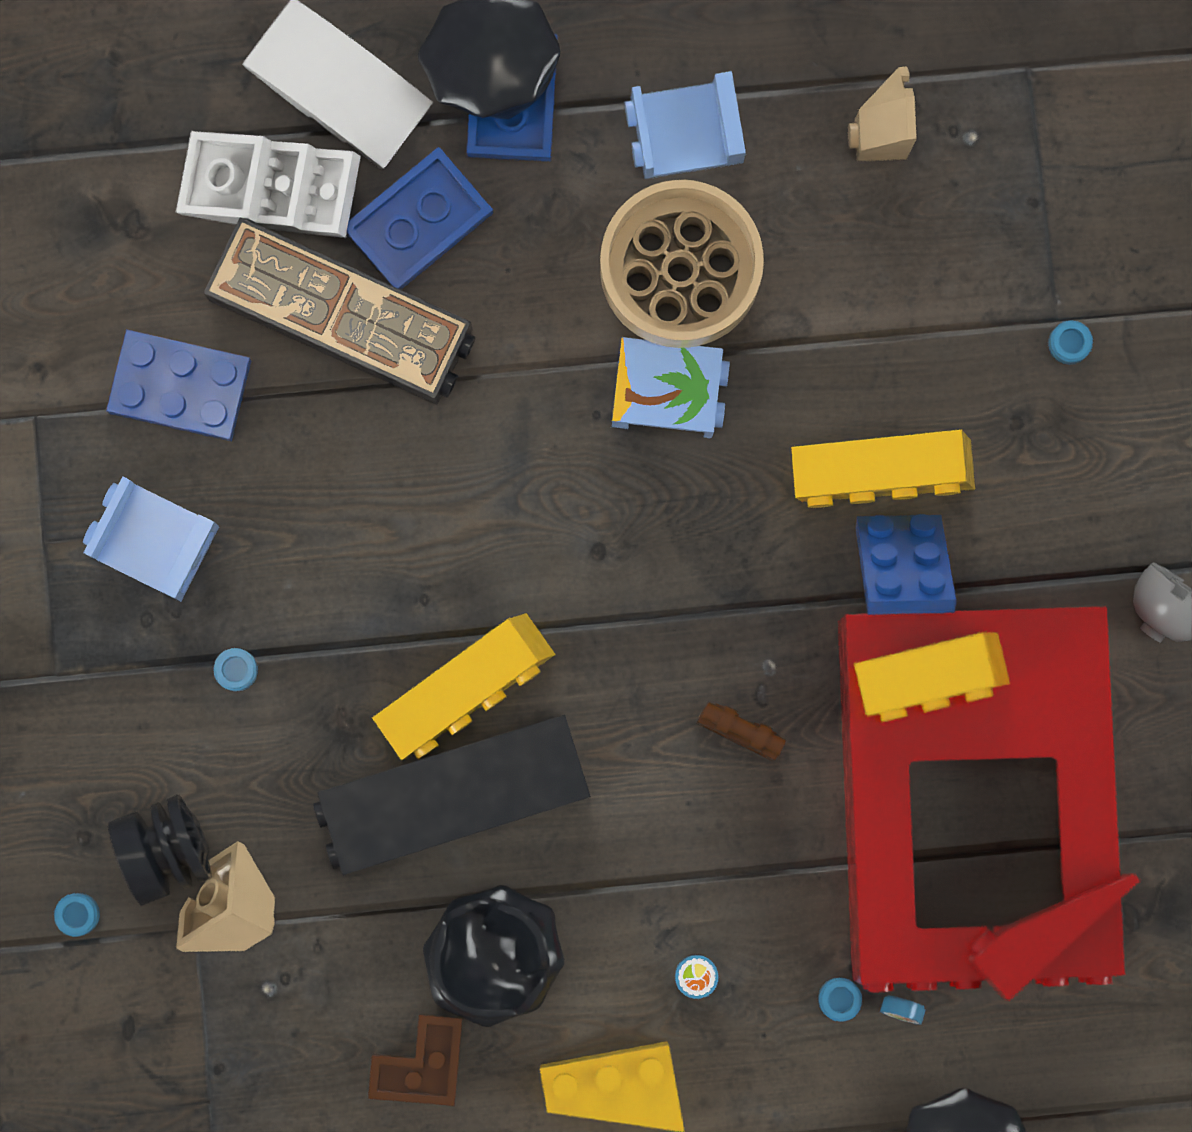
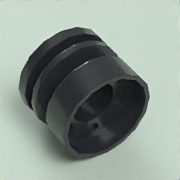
[108,795,212,906]

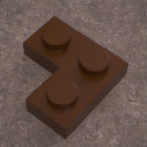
[368,1014,463,1106]

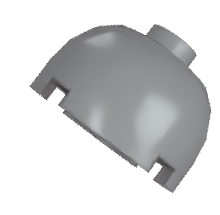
[1133,562,1192,643]

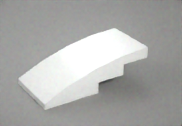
[242,0,433,169]
[176,131,361,238]

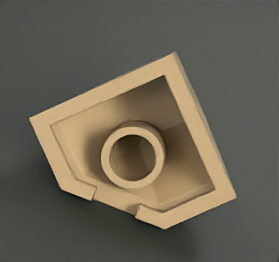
[848,67,917,161]
[176,841,275,952]

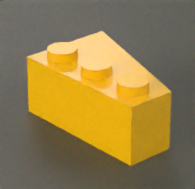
[854,633,1010,722]
[540,1041,685,1132]

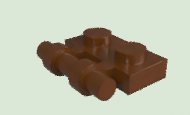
[696,701,786,761]

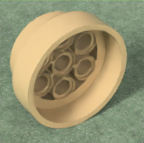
[600,180,764,348]

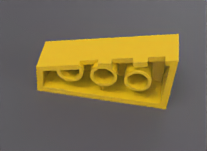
[791,430,975,508]
[372,613,556,760]

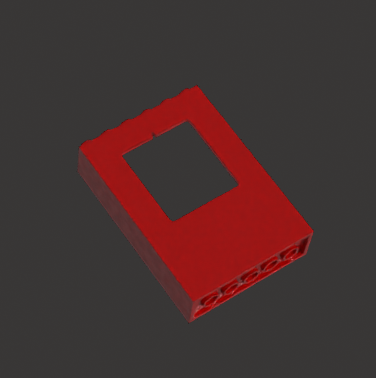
[838,607,1125,992]

